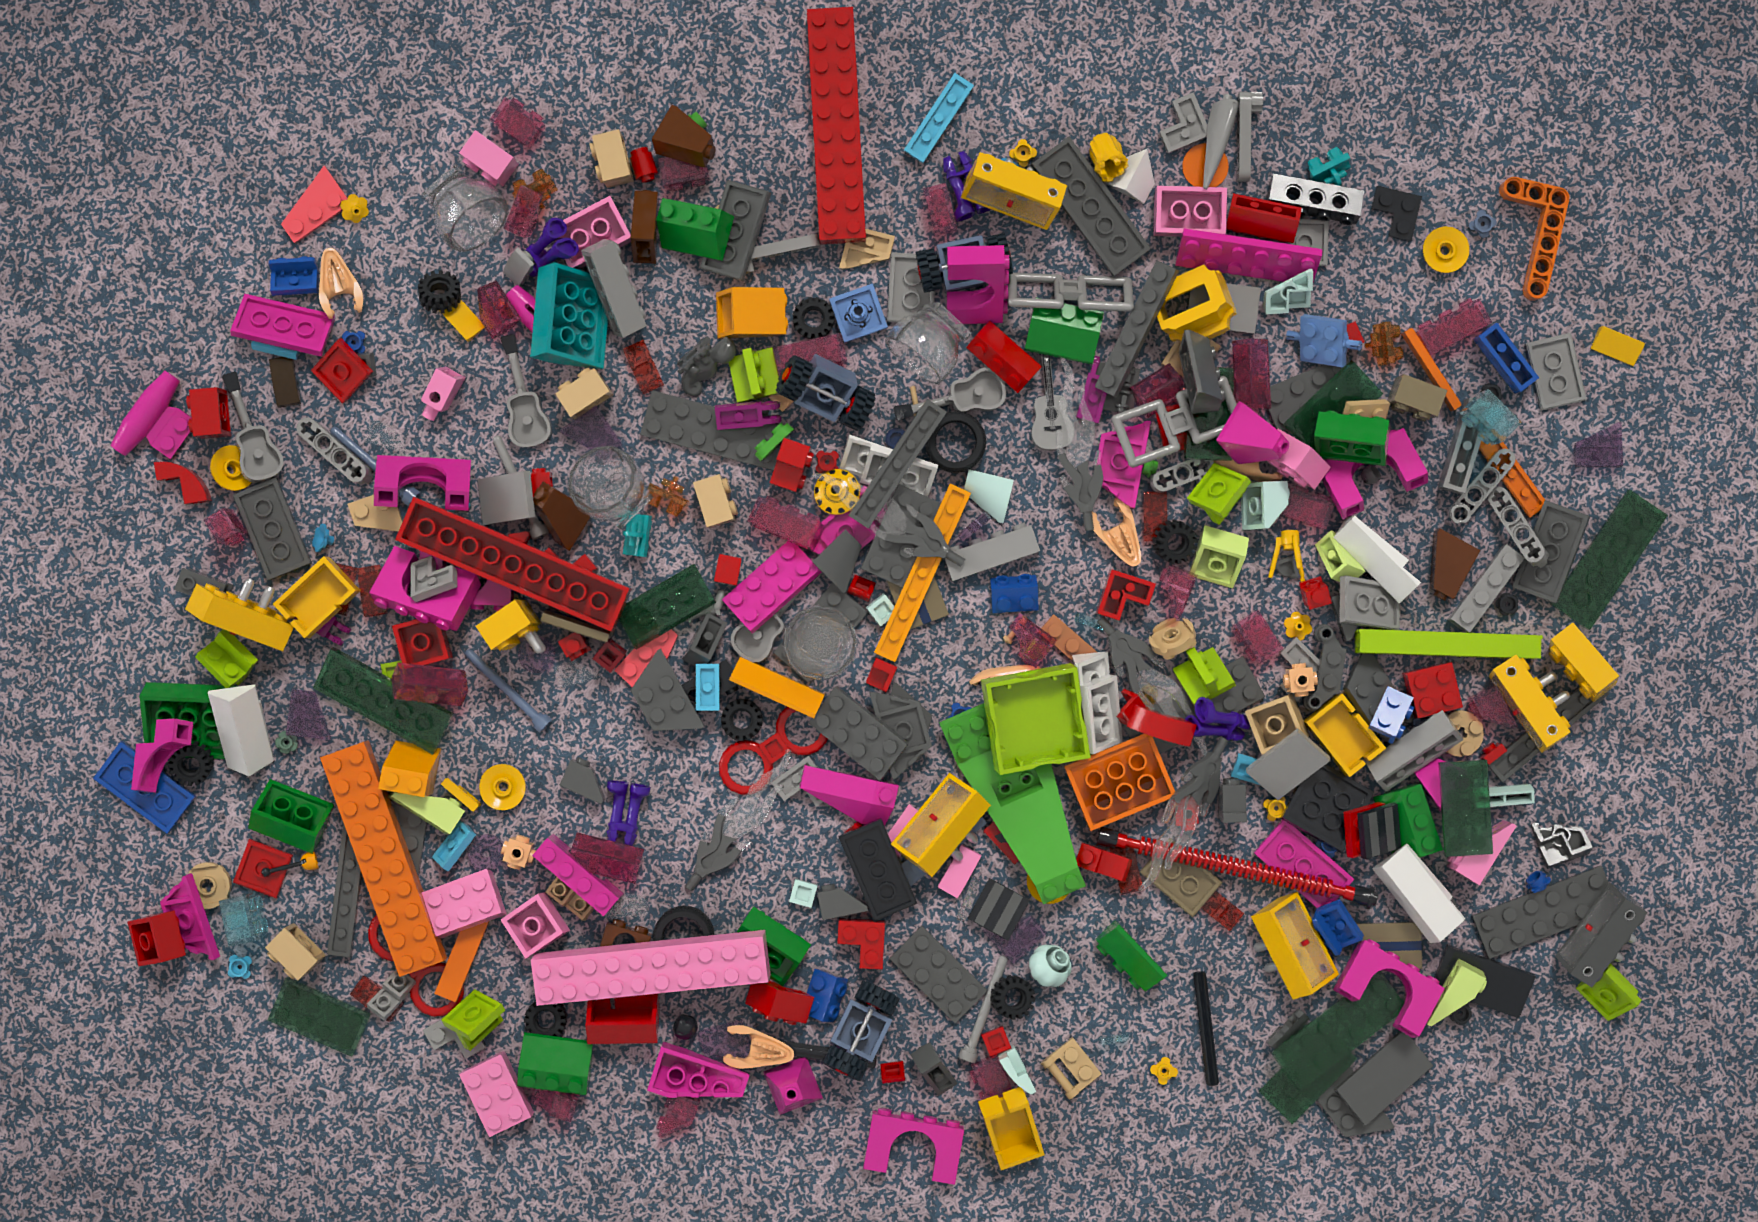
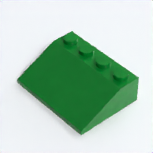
[139,682,239,759]

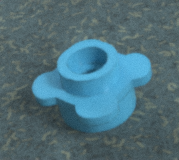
[228,955,252,979]

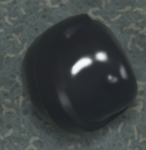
[673,1014,698,1040]

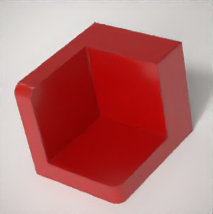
[714,554,742,586]
[866,658,897,692]
[1116,689,1146,725]

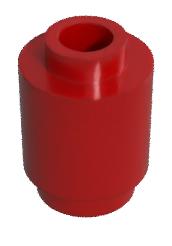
[629,147,658,183]

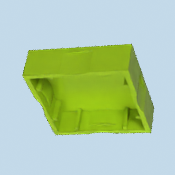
[981,663,1091,775]

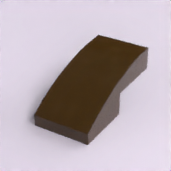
[269,357,301,408]

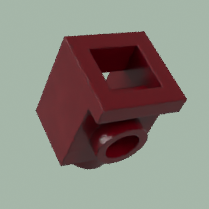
[592,638,627,673]

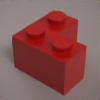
[770,438,814,493]
[1096,569,1156,621]
[837,918,885,969]
[745,980,814,1025]

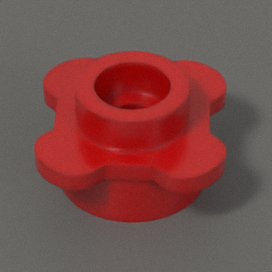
[816,450,839,473]

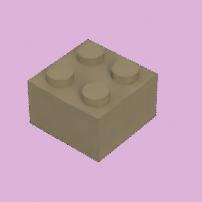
[1387,374,1447,422]

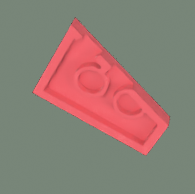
[281,166,347,244]
[614,619,678,687]

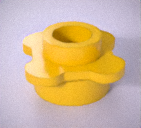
[1009,139,1037,167]
[1263,797,1286,821]
[1150,1057,1178,1085]

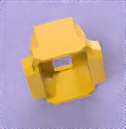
[1157,265,1237,342]

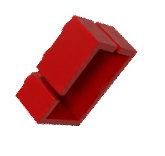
[585,993,660,1044]

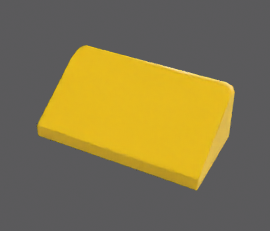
[439,300,486,342]
[1590,326,1645,366]

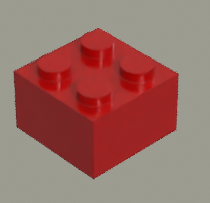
[186,387,231,439]
[392,619,453,671]
[1402,662,1463,718]
[127,910,186,967]

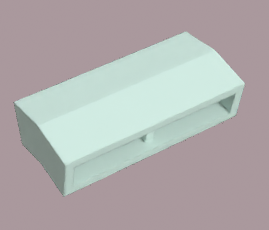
[1471,784,1534,808]

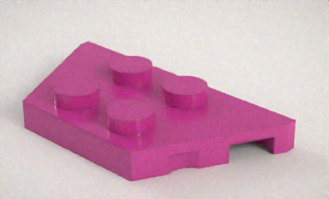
[1096,421,1151,509]
[797,486,877,555]
[160,873,220,960]

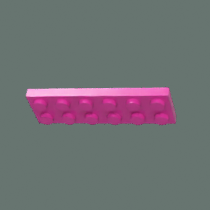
[1175,228,1322,282]

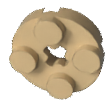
[1149,618,1197,660]
[1446,710,1484,757]
[188,862,232,909]

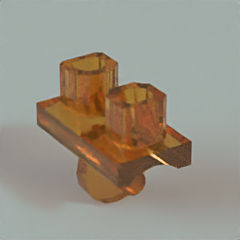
[512,169,558,210]
[1365,321,1404,366]
[646,476,689,517]

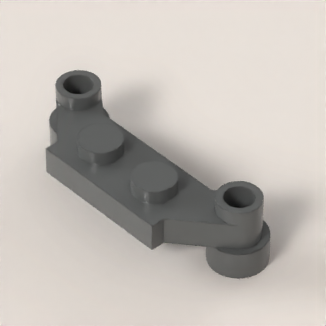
[1302,624,1347,711]

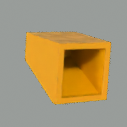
[716,287,788,339]
[378,740,441,797]

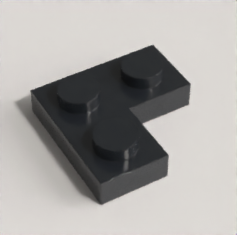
[1371,186,1422,242]

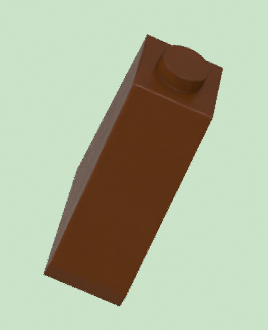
[652,105,716,168]
[630,190,659,264]
[533,481,594,551]
[1429,528,1481,601]

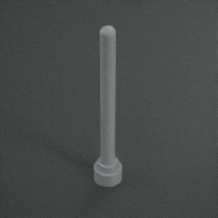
[493,436,549,540]
[958,955,1008,1063]

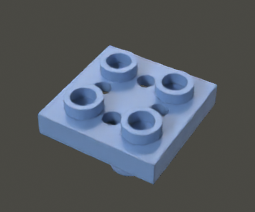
[829,284,888,343]

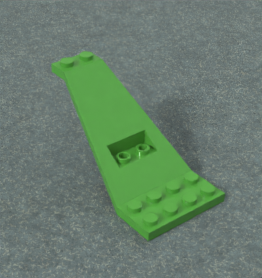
[939,703,1086,904]

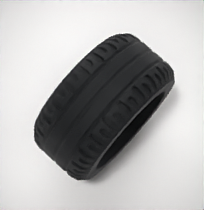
[925,411,986,473]
[653,906,715,941]

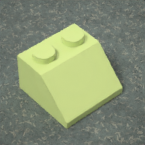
[1189,525,1249,588]

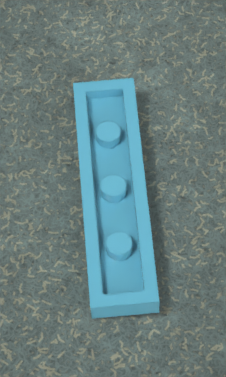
[904,73,974,164]

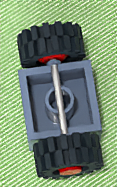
[916,233,1013,293]
[776,354,876,431]
[823,980,900,1081]

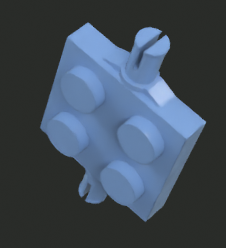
[1286,314,1362,367]

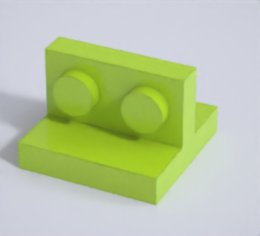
[729,347,779,403]
[1187,463,1251,525]
[195,629,258,688]
[1173,647,1236,707]
[1576,964,1642,1021]
[441,989,505,1051]

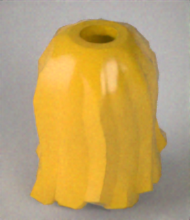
[1089,133,1129,182]

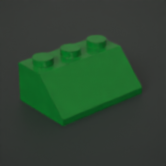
[656,198,734,261]
[1024,297,1104,365]
[1314,411,1390,466]
[248,779,334,854]
[1373,782,1443,858]
[736,906,811,986]
[1096,920,1167,991]
[517,1032,593,1095]

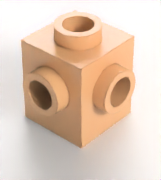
[1283,663,1318,697]
[501,835,536,870]

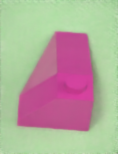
[799,765,899,826]
[647,1042,750,1098]

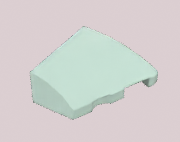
[1263,269,1313,314]
[964,470,1014,524]
[998,1045,1036,1094]

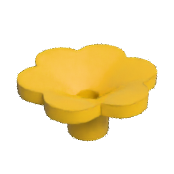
[340,194,369,223]
[1284,612,1312,641]

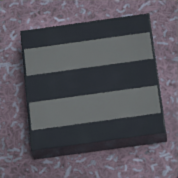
[1357,803,1401,860]
[967,878,1030,941]

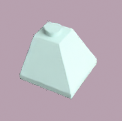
[1241,481,1290,530]

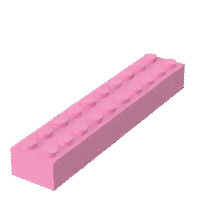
[531,930,771,1006]

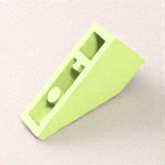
[388,792,465,835]
[1427,959,1487,1026]

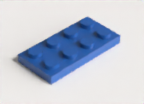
[93,741,197,834]

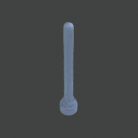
[330,427,421,507]
[465,649,552,733]

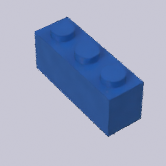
[1473,322,1539,394]

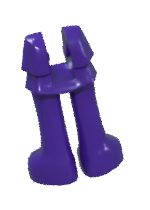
[943,151,992,222]
[525,217,579,277]
[1185,697,1251,741]
[607,780,651,848]

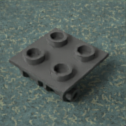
[1096,362,1140,413]

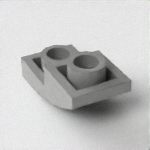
[503,247,534,287]
[367,969,416,1021]

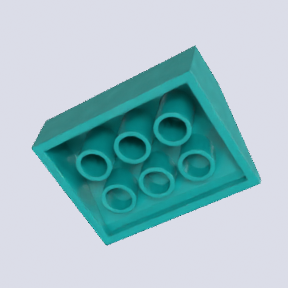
[530,262,608,369]

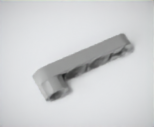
[1237,92,1263,182]
[746,234,820,274]
[296,417,373,485]
[1448,448,1516,524]
[1488,487,1549,568]

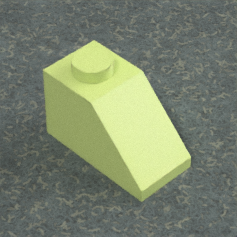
[1315,530,1365,582]

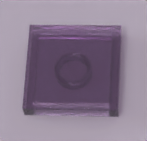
[698,1018,750,1069]

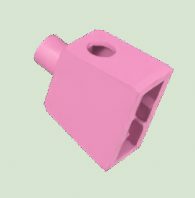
[421,366,466,421]

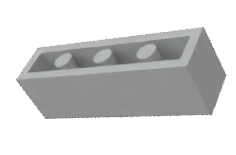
[581,239,647,338]
[1438,398,1492,495]
[944,522,1040,581]
[1447,544,1525,633]
[1365,710,1464,791]

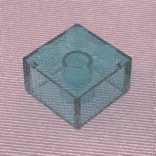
[1459,389,1522,445]
[219,891,268,947]

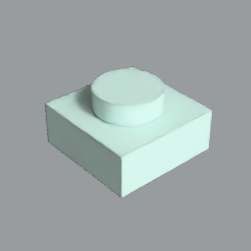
[865,593,894,626]
[789,879,818,908]

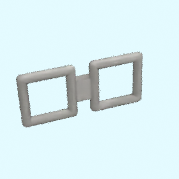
[1008,272,1134,312]
[1112,376,1237,468]

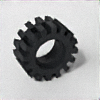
[418,270,461,314]
[793,297,834,340]
[1152,519,1198,564]
[721,699,763,741]
[168,741,214,786]
[990,975,1036,1020]
[524,1001,567,1036]

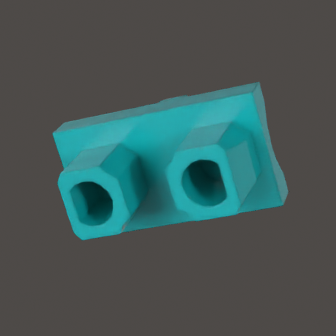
[1308,147,1351,186]
[623,513,652,557]

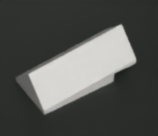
[839,435,938,497]
[1333,516,1421,603]
[1072,652,1123,754]
[208,684,274,776]
[1373,844,1465,943]

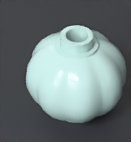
[1029,944,1072,987]

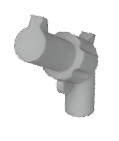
[686,590,727,624]

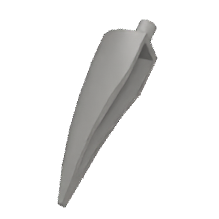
[1203,94,1239,190]

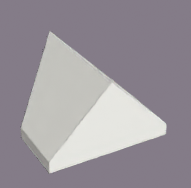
[1103,149,1155,204]

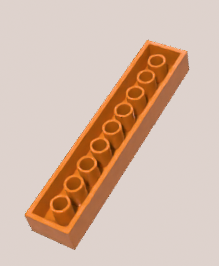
[320,740,448,977]

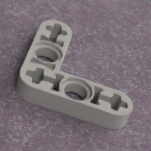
[1150,455,1230,518]

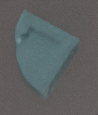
[1074,612,1103,631]

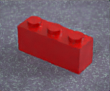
[1226,193,1302,243]
[966,321,1042,393]

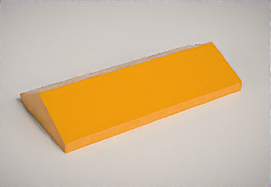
[729,657,825,718]

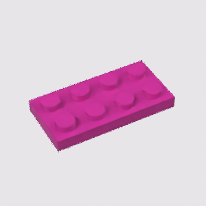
[230,294,335,357]
[722,538,822,634]
[1253,820,1354,908]

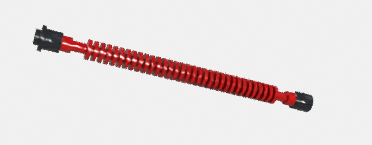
[1097,827,1378,909]

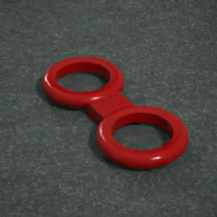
[719,706,828,795]
[368,914,464,1017]

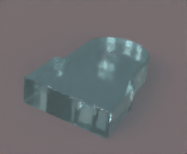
[1099,1033,1129,1045]

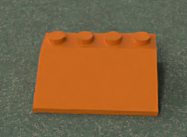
[1064,734,1175,831]

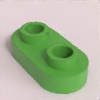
[754,423,794,461]

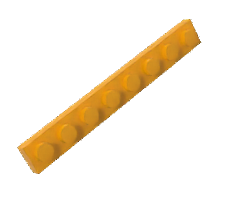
[874,484,971,662]

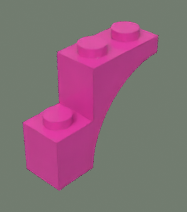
[131,719,193,793]

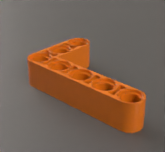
[1499,177,1570,301]

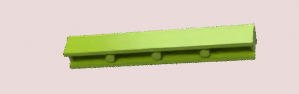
[1354,629,1543,659]

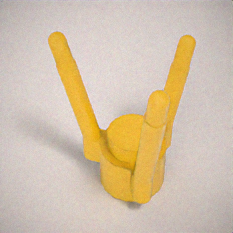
[1268,530,1305,582]

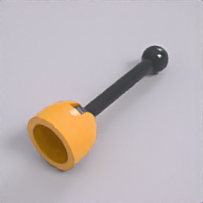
[261,851,319,877]

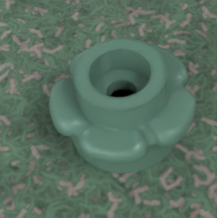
[275,731,298,754]

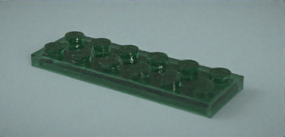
[1550,489,1668,630]
[313,647,454,755]
[1271,971,1404,1091]

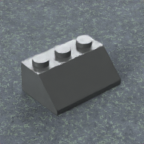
[1178,330,1225,414]

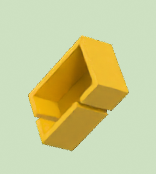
[273,556,361,638]
[1548,623,1619,702]
[1303,693,1386,777]
[978,1087,1045,1170]

